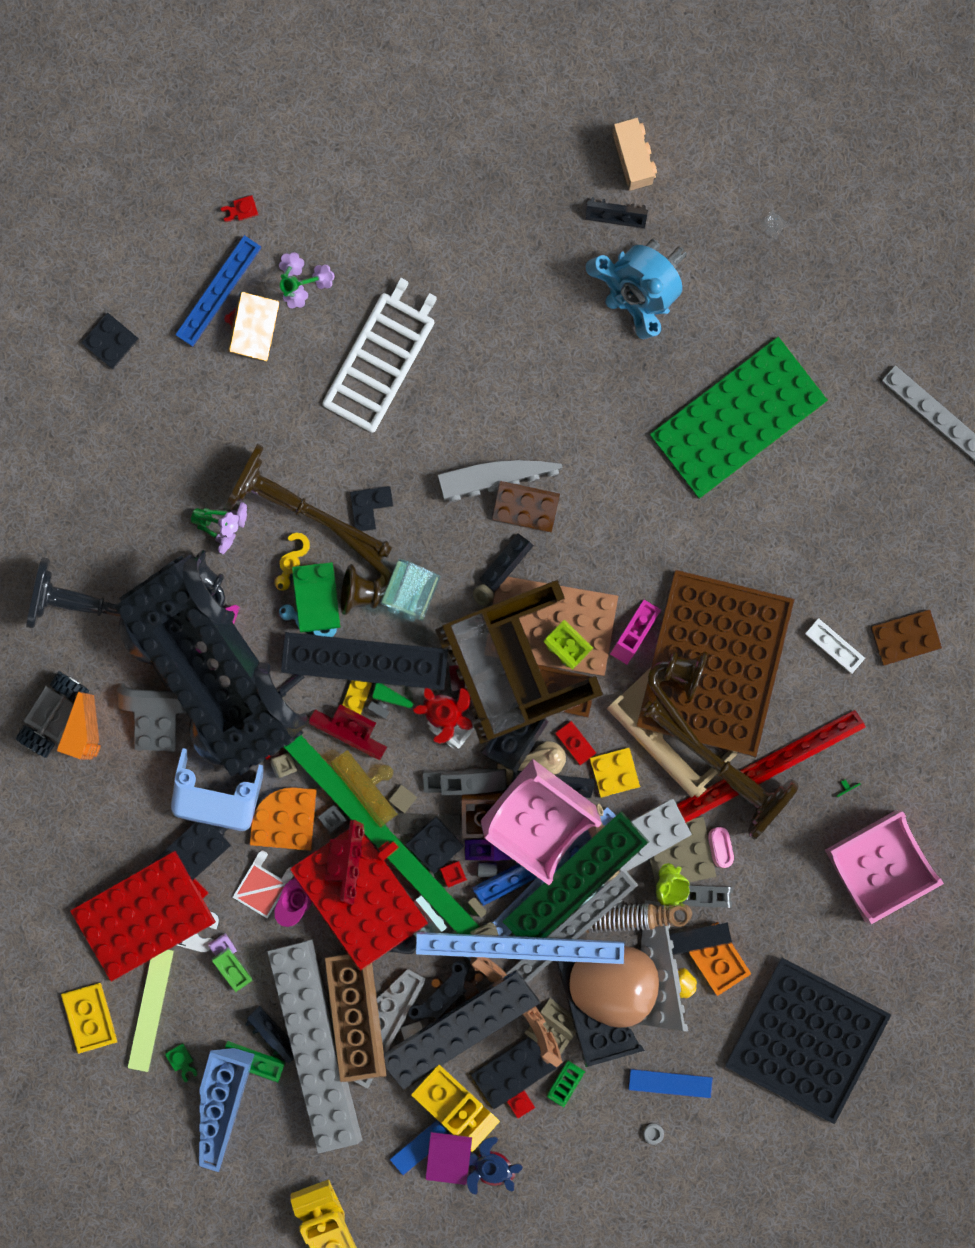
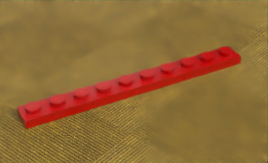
[677,710,866,823]

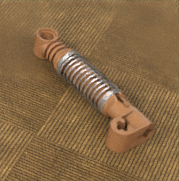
[553,904,692,933]

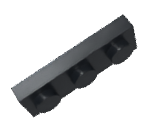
[479,533,534,592]

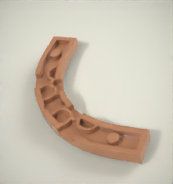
[470,957,562,1067]

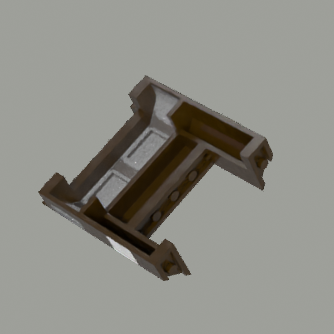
[435,579,604,744]

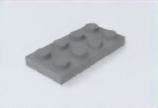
[619,798,692,873]

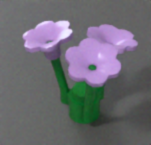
[279,252,334,308]
[191,502,247,554]

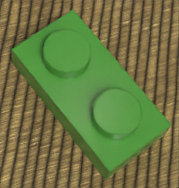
[212,947,253,992]

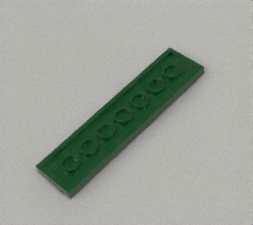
[502,811,650,938]

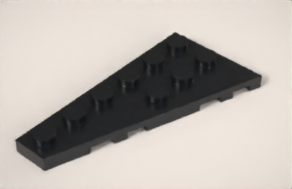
[557,961,645,1067]

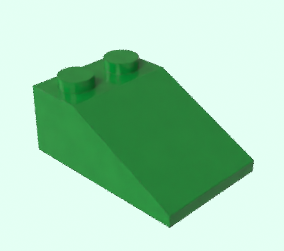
[292,562,341,633]

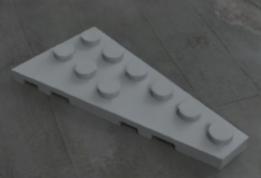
[638,900,688,1031]
[354,969,426,1089]

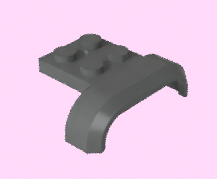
[117,683,187,751]

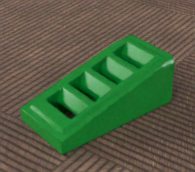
[373,683,414,708]
[546,1060,586,1107]

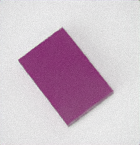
[426,1132,472,1185]

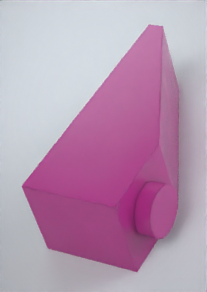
[610,600,661,665]

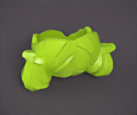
[656,863,690,907]

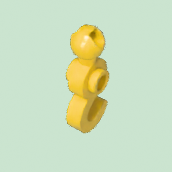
[274,533,310,591]

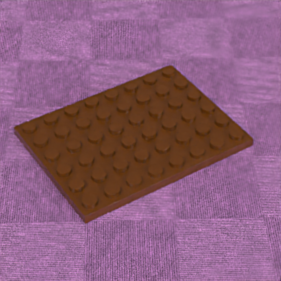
[636,570,795,758]

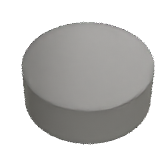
[643,1123,664,1145]

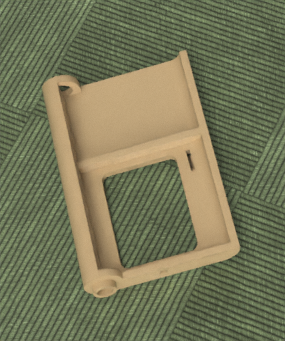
[607,668,738,798]

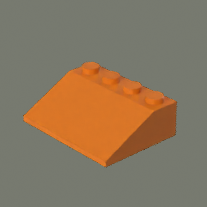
[57,692,101,760]

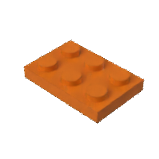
[689,922,751,996]

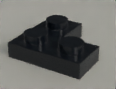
[350,486,393,532]

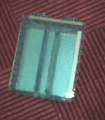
[381,559,441,622]

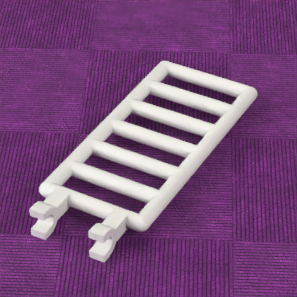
[322,278,437,433]

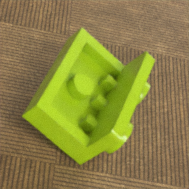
[543,619,593,670]

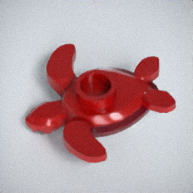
[413,688,473,744]

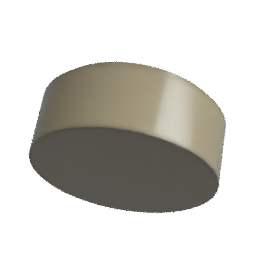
[473,584,494,606]

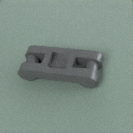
[679,885,733,908]

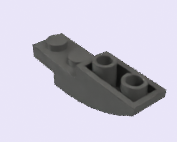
[423,769,507,795]

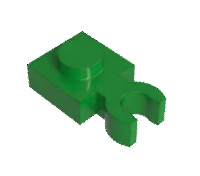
[165,1043,198,1082]

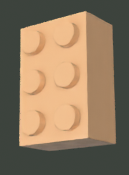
[612,118,657,191]

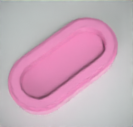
[708,827,734,868]

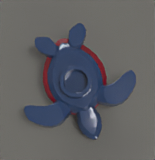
[467,1136,523,1195]

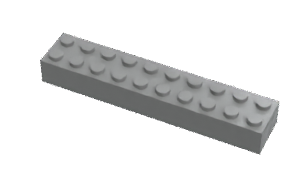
[267,940,362,1153]

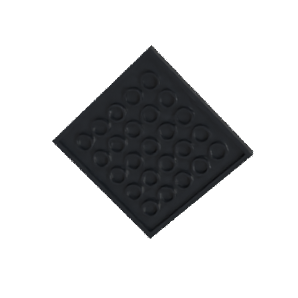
[725,957,891,1124]

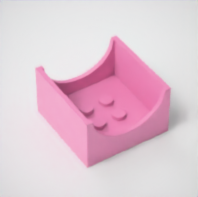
[481,759,602,885]
[825,810,944,924]

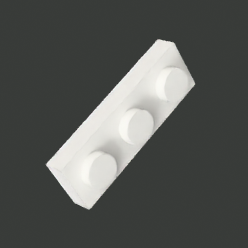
[805,618,865,674]

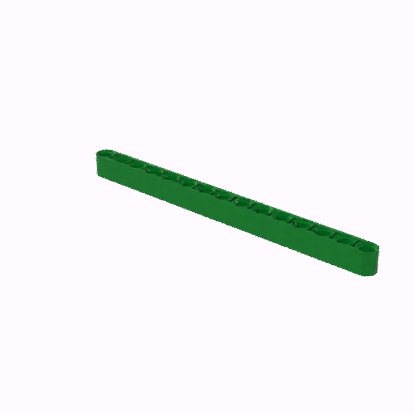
[284,735,480,934]

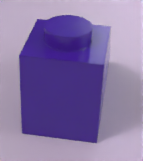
[465,839,511,861]

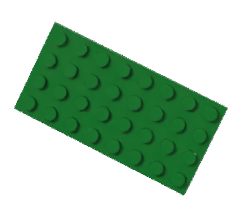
[650,336,828,499]

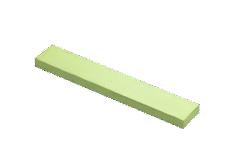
[128,949,174,1072]

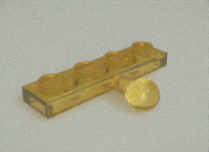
[330,750,398,828]

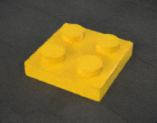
[590,748,640,798]

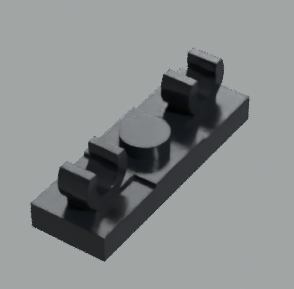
[585,197,648,229]
[245,1006,294,1064]

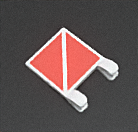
[233,850,293,918]

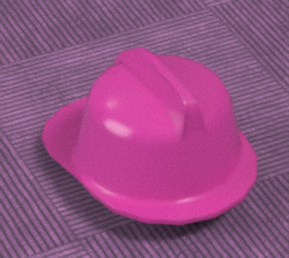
[274,879,312,927]

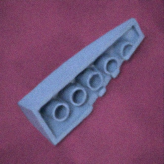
[199,1048,254,1172]

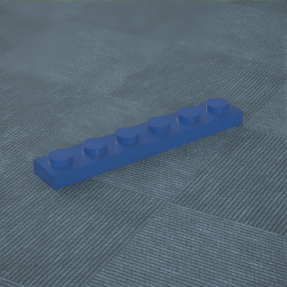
[176,235,262,347]

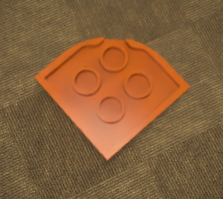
[250,787,317,851]

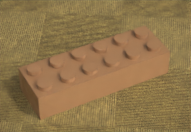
[325,954,387,1082]

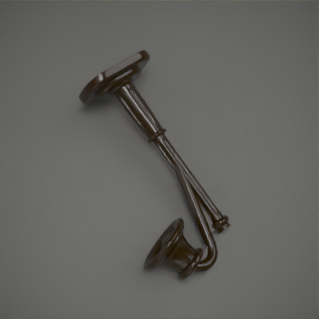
[224,443,393,615]
[641,652,799,840]

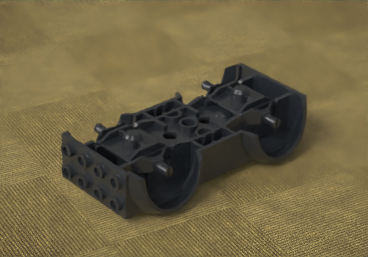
[114,554,307,777]

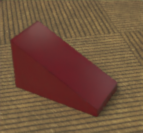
[449,665,465,691]

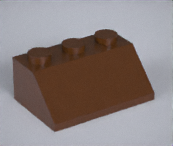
[462,790,506,838]

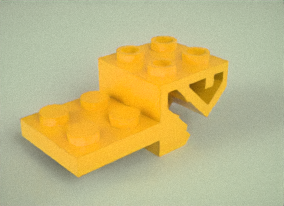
[412,1065,500,1152]
[290,1179,357,1248]

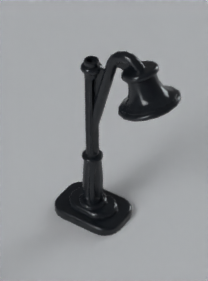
[26,550,225,628]

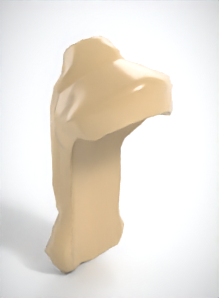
[497,741,566,785]

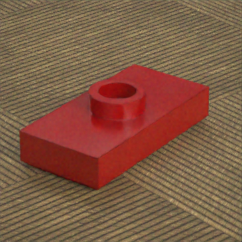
[555,721,596,765]

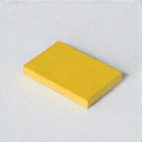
[61,983,118,1054]

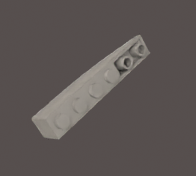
[438,460,563,503]

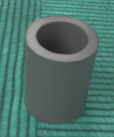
[478,863,497,877]

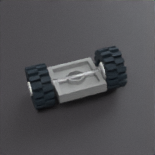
[15,671,90,758]

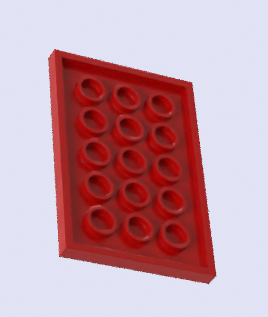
[290,829,428,971]
[70,851,216,982]

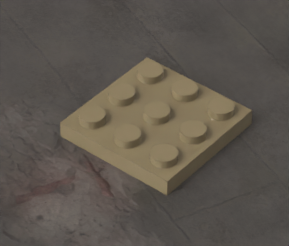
[650,816,716,886]

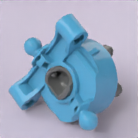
[586,239,687,339]

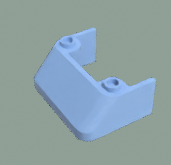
[171,748,263,831]

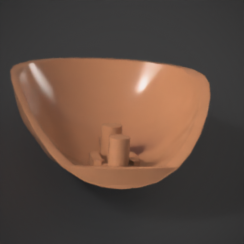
[570,946,659,1027]

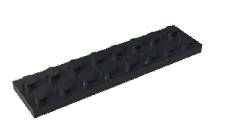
[281,632,448,690]
[384,970,540,1090]

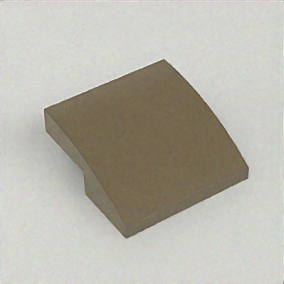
[525,998,576,1055]

